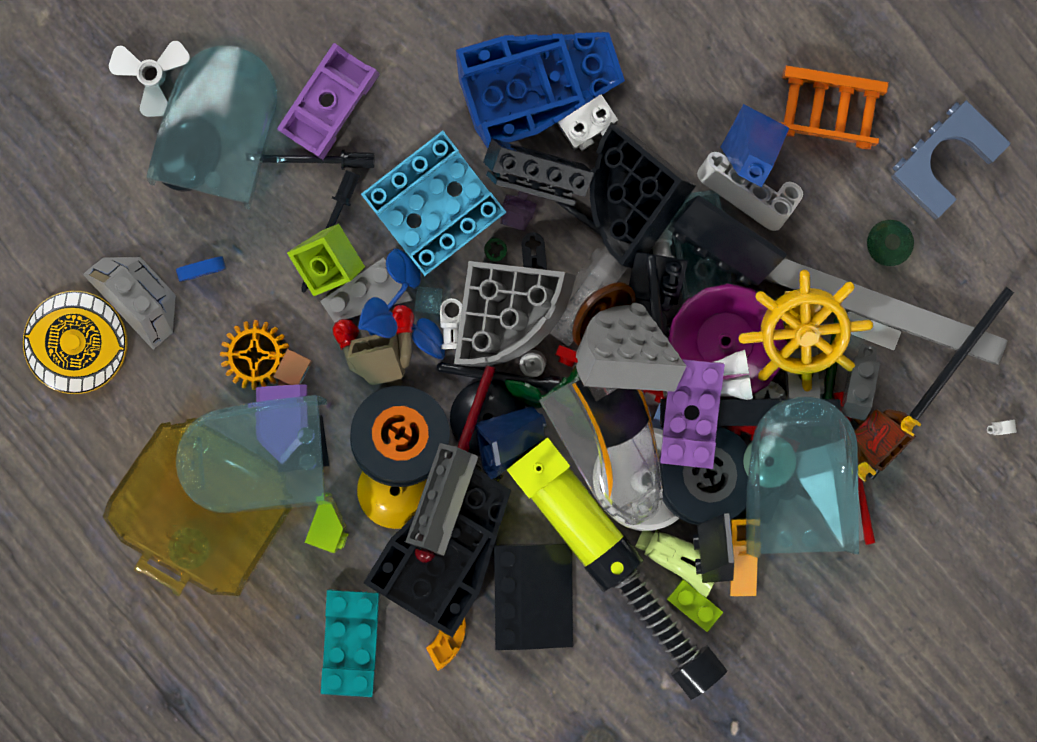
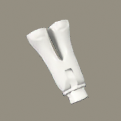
[663,350,753,400]

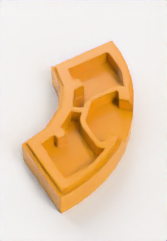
[426,618,466,671]

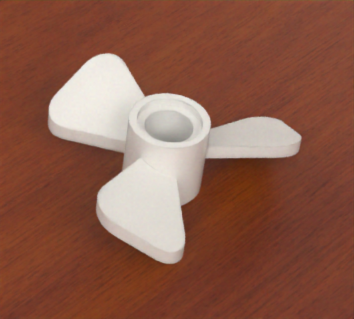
[109,41,190,117]

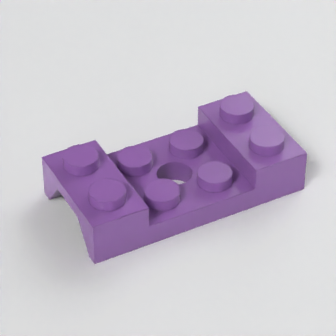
[277,43,380,160]
[660,359,725,469]

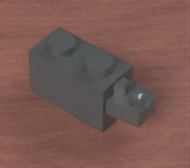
[841,344,880,421]

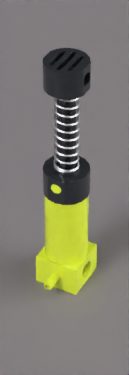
[507,437,728,700]

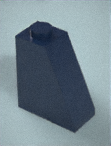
[475,406,547,479]

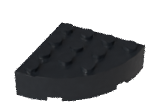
[590,122,696,269]

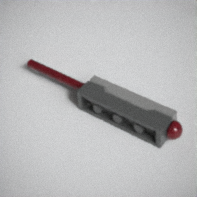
[405,365,496,562]

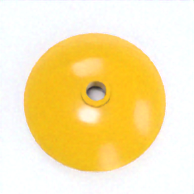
[357,471,427,529]

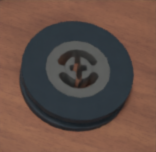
[656,426,757,525]

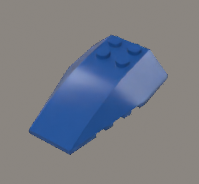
[456,32,625,149]

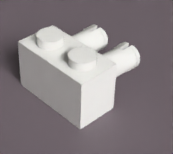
[558,94,618,151]

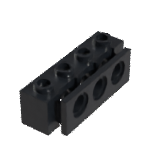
[483,138,594,206]

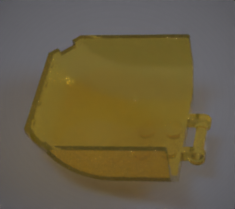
[103,418,296,597]

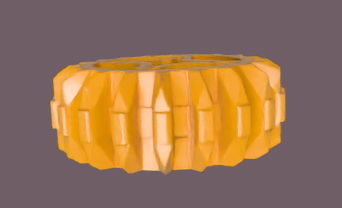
[220,320,289,390]

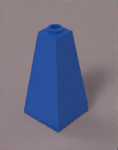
[721,104,789,187]

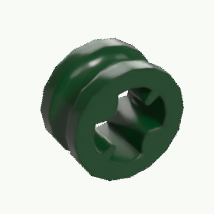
[484,238,507,261]

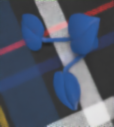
[358,248,445,359]

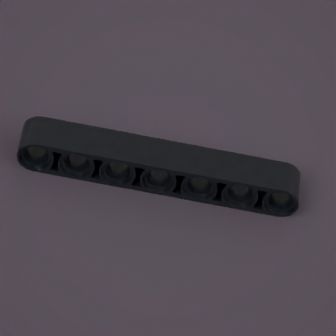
[660,398,841,426]

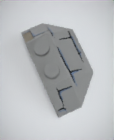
[83,257,176,350]

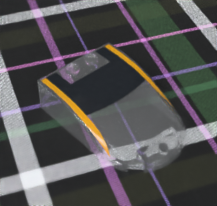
[539,377,663,525]

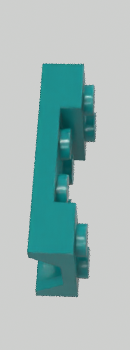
[321,589,380,697]

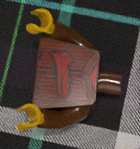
[852,409,921,482]

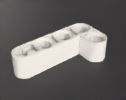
[697,152,803,231]

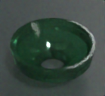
[867,220,914,266]

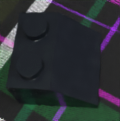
[693,513,734,583]

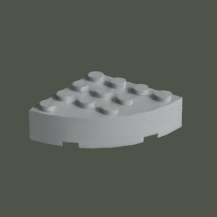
[454,261,576,367]
[576,303,686,392]

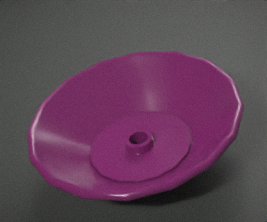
[668,284,787,399]

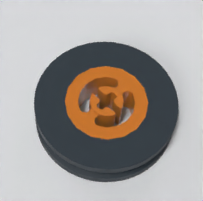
[350,386,450,487]

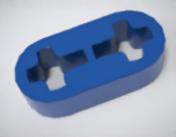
[176,256,226,282]

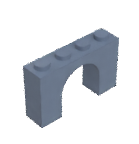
[891,100,1011,220]

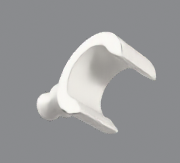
[987,419,1017,435]

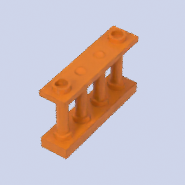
[779,65,889,149]

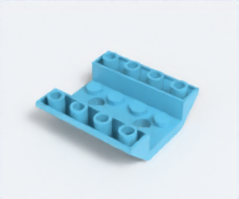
[361,130,507,276]

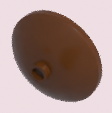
[572,282,636,346]

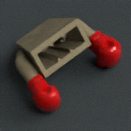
[332,305,414,387]

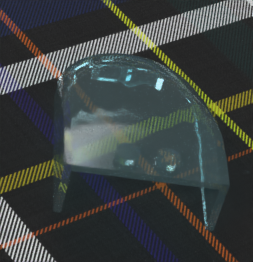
[146,46,277,210]
[176,395,334,513]
[746,397,859,557]

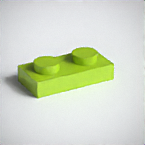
[667,579,723,632]

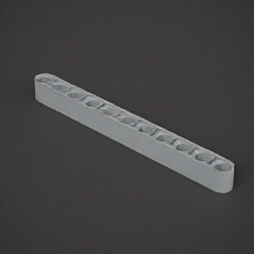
[764,258,1008,365]

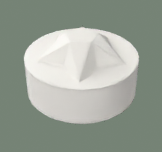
[519,350,546,377]

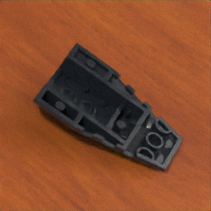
[363,468,511,638]

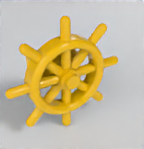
[738,270,873,392]

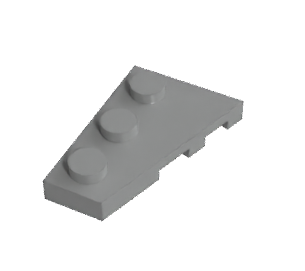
[320,257,413,323]

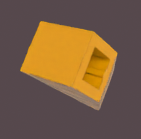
[730,518,758,596]

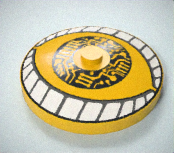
[23,291,128,394]

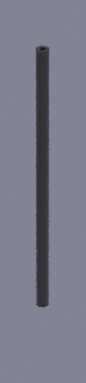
[867,287,1015,479]

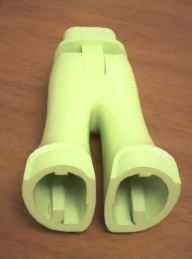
[635,530,714,597]

